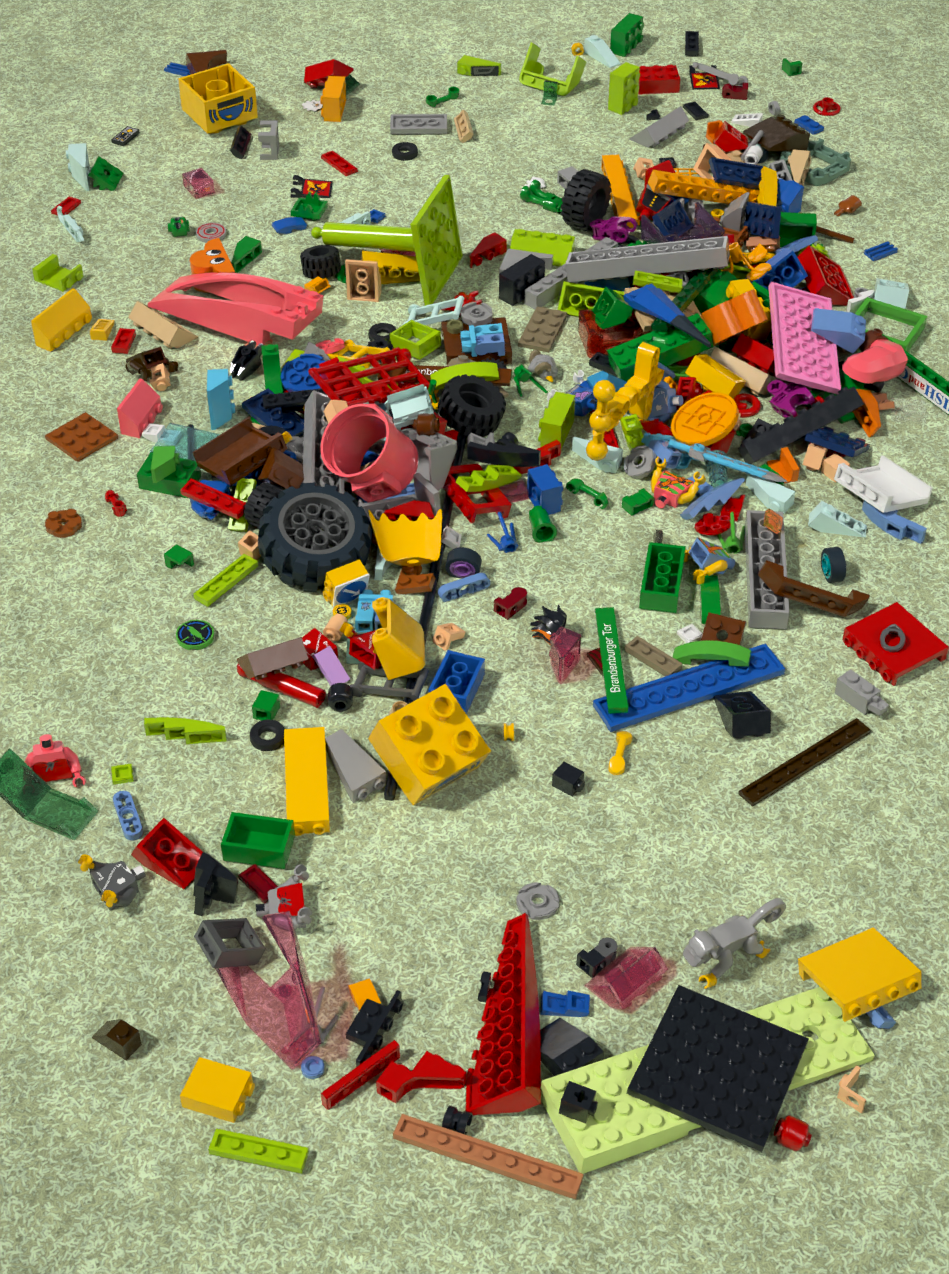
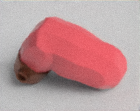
[842,328,908,384]

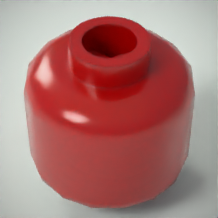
[774,1115,812,1152]

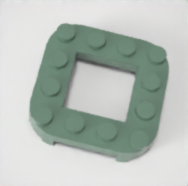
[780,138,851,186]

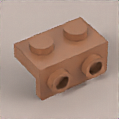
[746,236,780,252]

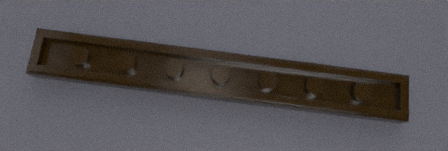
[738,718,871,807]

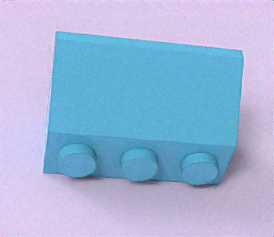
[207,369,236,430]

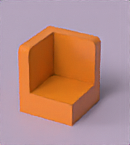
[706,120,723,144]

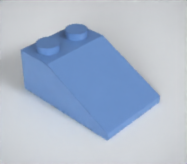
[811,308,866,354]

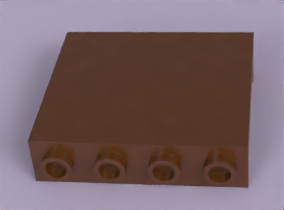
[441,317,512,365]
[192,417,288,486]

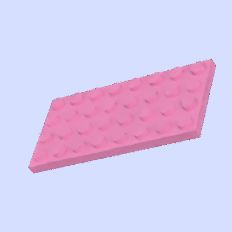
[768,282,841,394]

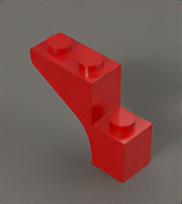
[376,1051,466,1104]

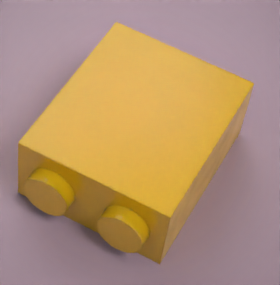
[180,1057,255,1123]

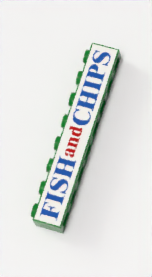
[882,334,949,415]

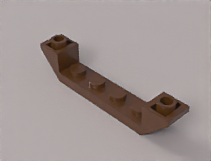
[758,560,870,617]

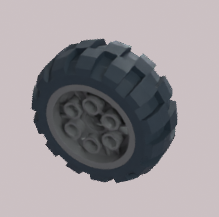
[258,482,372,592]

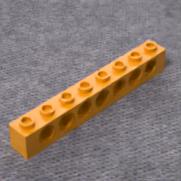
[648,170,760,204]

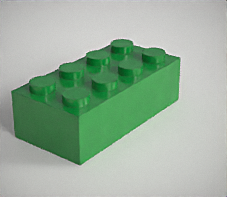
[639,542,686,613]

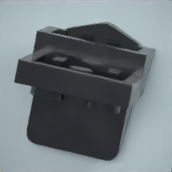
[193,852,238,916]

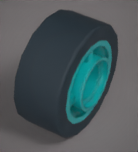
[821,547,846,583]

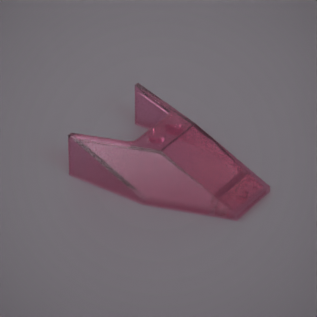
[215,911,321,1070]

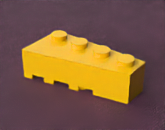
[362,251,420,284]
[726,279,772,341]

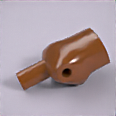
[834,195,862,217]

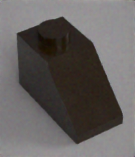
[92,1019,142,1061]

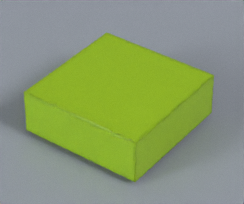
[111,763,134,785]

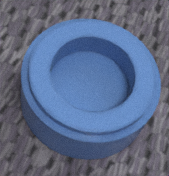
[301,1056,325,1079]

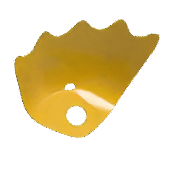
[369,509,442,567]

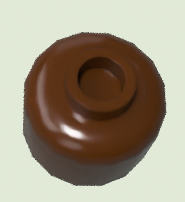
[413,413,440,437]

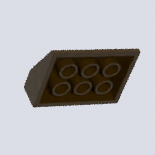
[743,115,810,151]

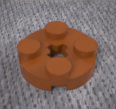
[45,509,82,538]

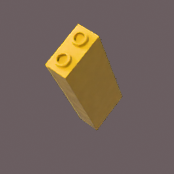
[284,727,330,836]

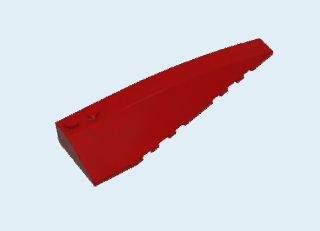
[465,913,541,1115]

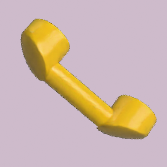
[608,731,632,775]

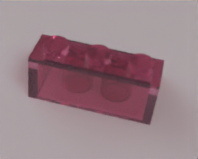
[585,947,668,1010]

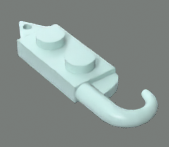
[57,206,85,242]

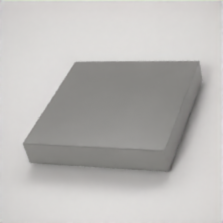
[413,472,440,517]

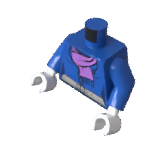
[547,370,598,416]

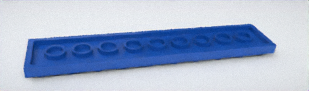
[593,643,785,732]

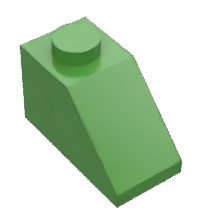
[151,446,180,483]

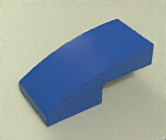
[272,217,307,234]
[540,990,590,1017]

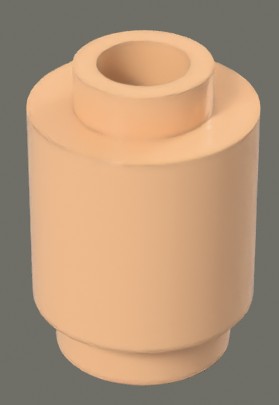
[323,614,348,642]

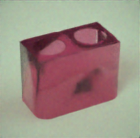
[182,168,215,199]

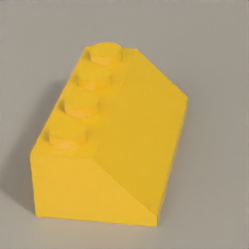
[31,288,92,352]

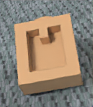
[432,623,465,651]

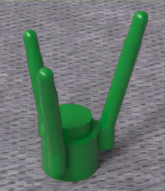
[513,364,548,397]

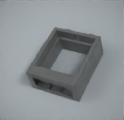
[194,918,266,968]

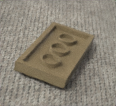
[518,307,567,353]

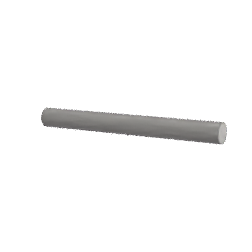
[741,130,764,161]

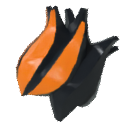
[530,604,571,647]

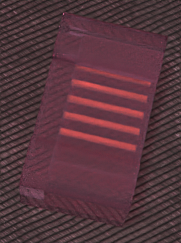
[498,480,528,503]

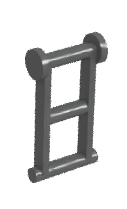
[350,661,429,701]

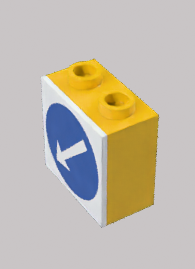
[323,559,369,608]

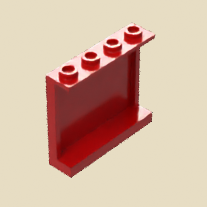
[843,602,949,686]

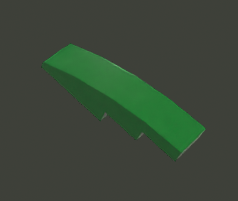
[699,575,721,624]

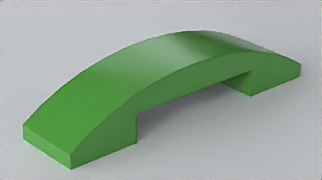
[673,641,751,666]

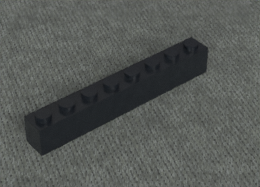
[738,387,864,464]

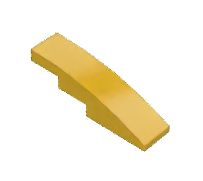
[757,166,777,206]

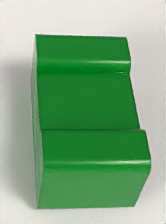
[622,488,654,516]

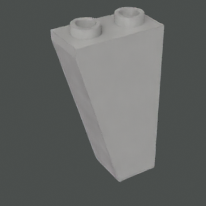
[325,729,386,803]

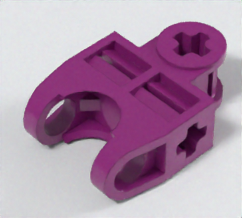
[590,217,638,243]
[767,380,815,418]

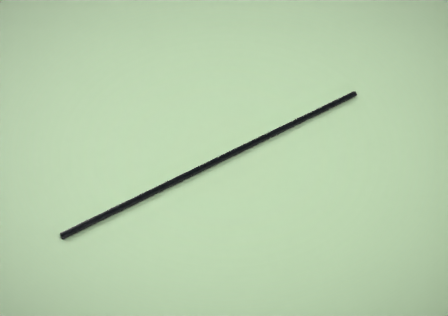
[384,432,467,801]

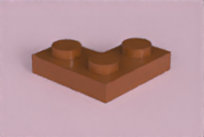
[395,565,435,595]

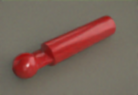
[237,664,326,708]

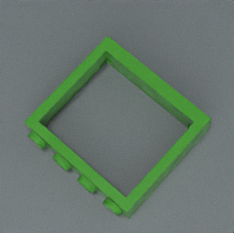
[855,297,927,352]

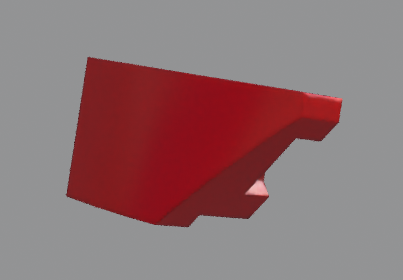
[640,418,673,436]
[720,494,745,522]

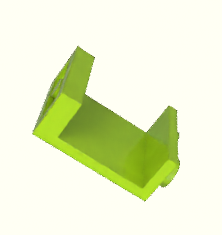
[32,254,84,292]

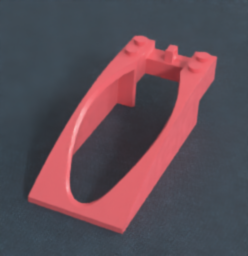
[148,273,324,345]

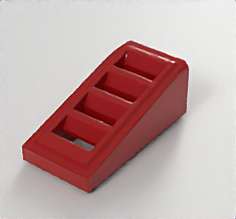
[676,377,696,412]

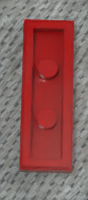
[321,150,358,176]

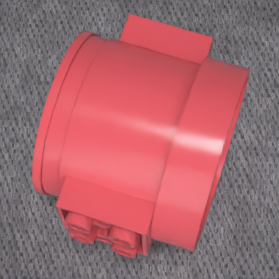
[321,403,419,503]

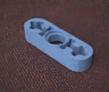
[438,573,491,602]
[113,791,143,841]

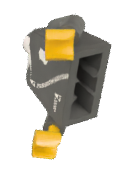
[78,854,146,911]

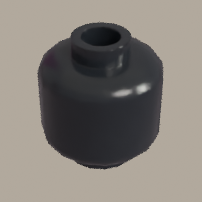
[327,683,353,712]

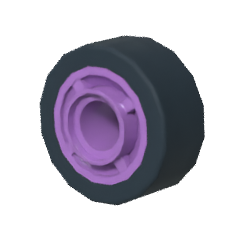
[445,547,482,578]

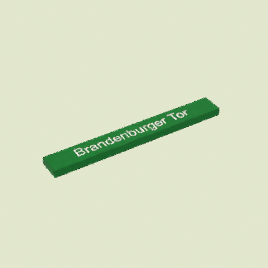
[595,607,628,714]

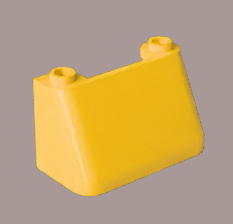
[372,597,425,680]

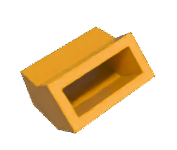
[304,277,331,294]

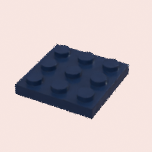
[805,426,870,457]

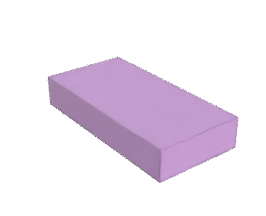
[312,646,350,686]

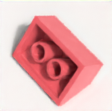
[117,379,163,438]

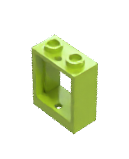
[390,320,442,360]

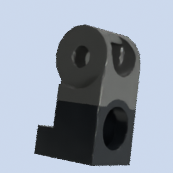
[576,937,618,978]

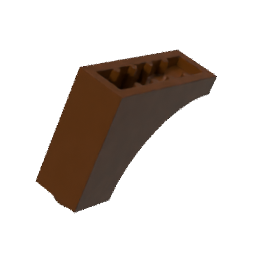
[186,50,227,74]

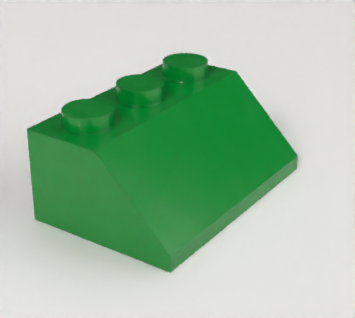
[693,270,739,312]
[589,287,633,329]

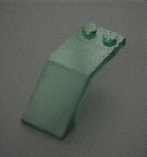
[0,748,98,840]

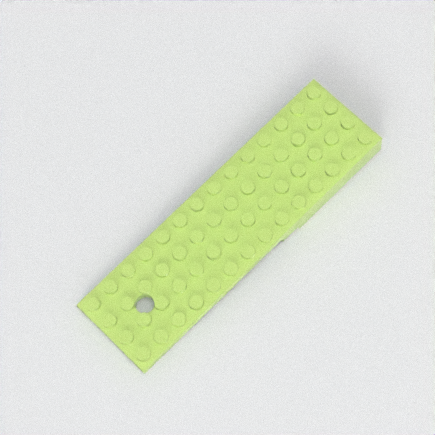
[541,987,875,1174]

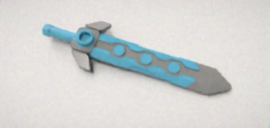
[668,439,787,482]

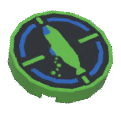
[176,620,214,650]

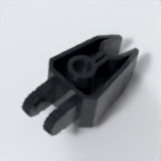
[230,340,264,381]

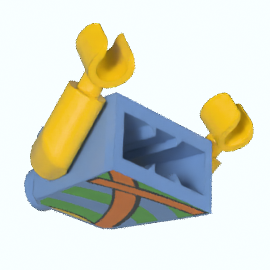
[684,537,735,584]

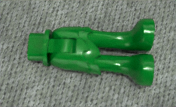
[520,179,563,214]

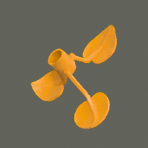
[721,242,772,281]

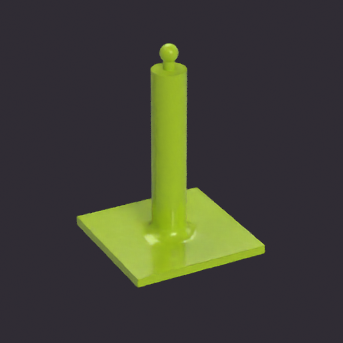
[311,175,463,306]

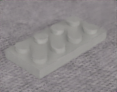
[390,114,447,134]

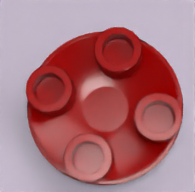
[695,513,731,535]

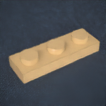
[454,109,474,143]

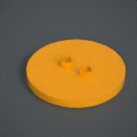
[671,392,739,446]

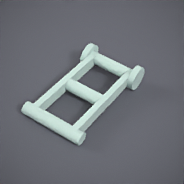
[403,296,464,325]

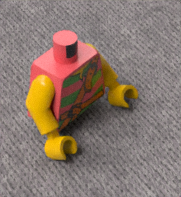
[651,457,706,508]

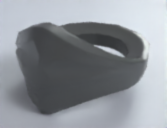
[880,624,906,652]

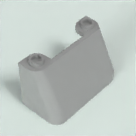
[400,427,457,491]

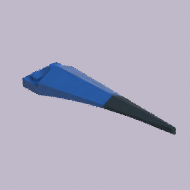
[624,284,711,348]

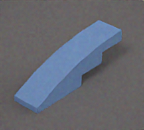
[680,478,745,520]

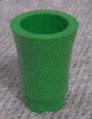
[529,505,557,543]

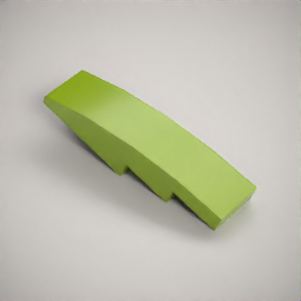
[456,465,522,492]
[144,717,227,745]

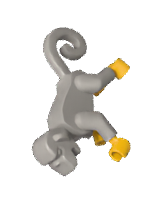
[683,898,786,989]

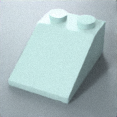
[66,143,90,191]
[874,278,909,309]

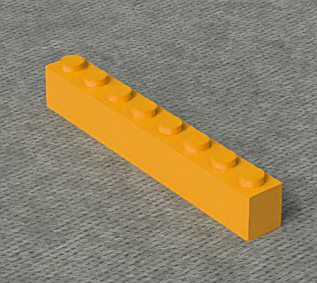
[601,154,640,230]

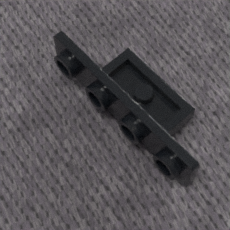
[262,388,327,413]
[346,990,404,1067]

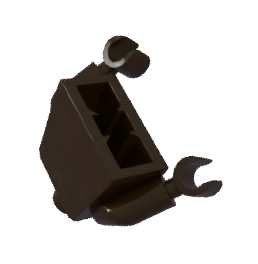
[125,347,178,381]

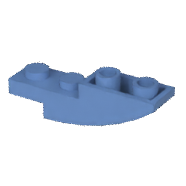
[862,500,927,544]

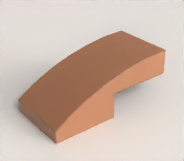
[872,392,895,410]

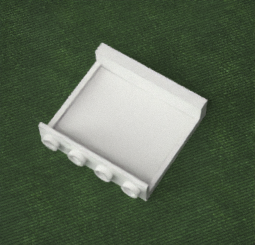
[834,455,933,513]

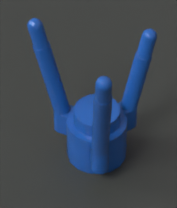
[487,512,518,553]

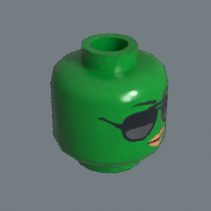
[167,216,190,237]

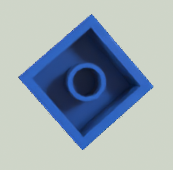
[527,464,563,515]

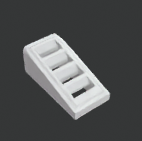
[731,113,763,127]

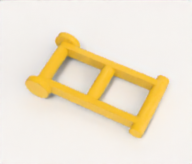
[326,339,390,369]

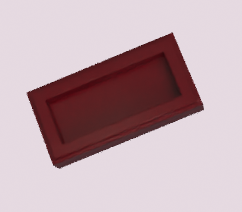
[238,864,278,903]

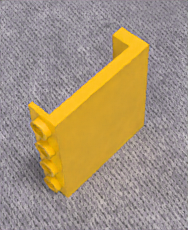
[798,927,922,1022]

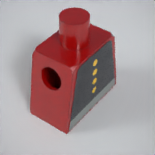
[636,184,672,222]

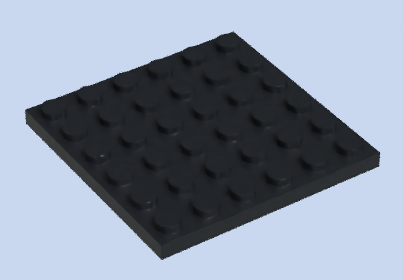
[626,985,809,1152]

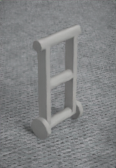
[693,62,748,86]

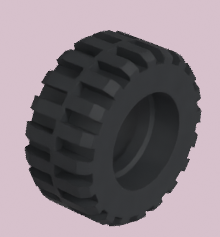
[561,169,612,231]
[438,374,506,437]

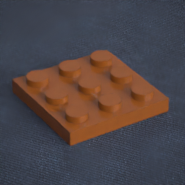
[45,412,118,462]

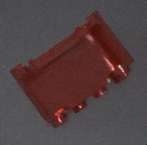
[578,309,652,358]

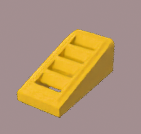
[90,319,115,341]

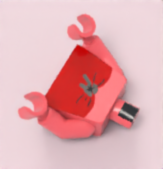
[22,734,86,795]

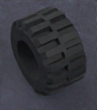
[300,245,341,279]
[244,482,283,528]

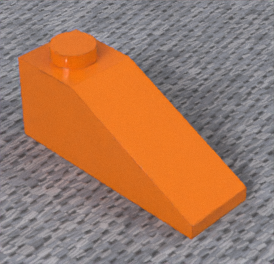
[853,389,881,438]

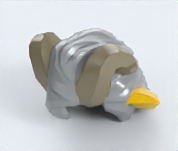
[528,350,558,383]

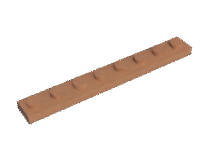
[393,1114,584,1200]

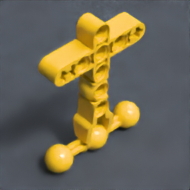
[586,342,664,461]

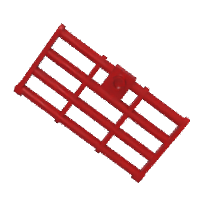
[308,347,430,407]

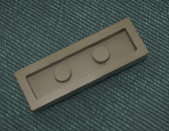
[625,636,683,676]

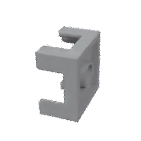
[258,120,279,160]

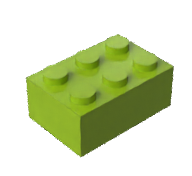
[608,62,640,115]
[538,392,575,449]

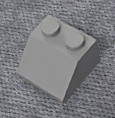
[720,192,750,231]

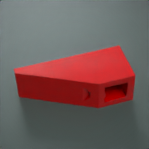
[470,232,507,268]
[384,500,435,522]

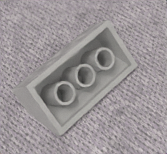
[629,106,690,148]

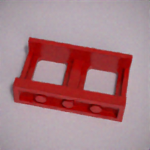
[443,463,512,524]

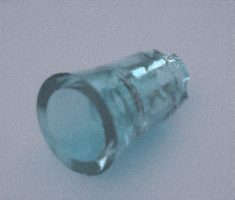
[704,450,728,488]

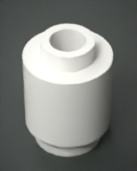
[745,145,763,165]

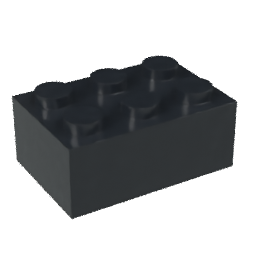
[499,254,545,306]

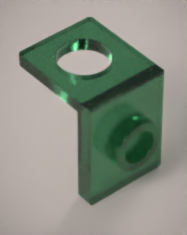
[541,80,558,106]

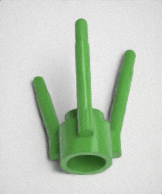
[717,512,745,554]

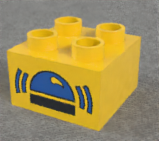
[178,63,258,134]
[368,684,491,805]

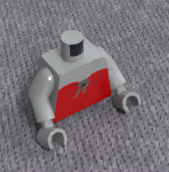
[256,864,312,933]

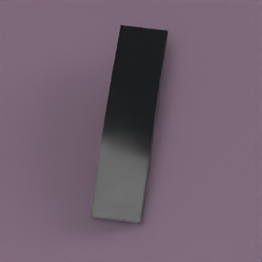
[467,442,541,467]

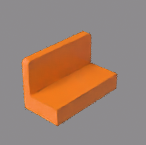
[767,447,800,483]

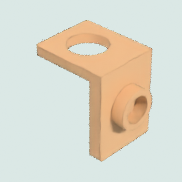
[837,1065,866,1113]

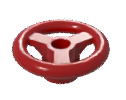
[813,97,841,116]

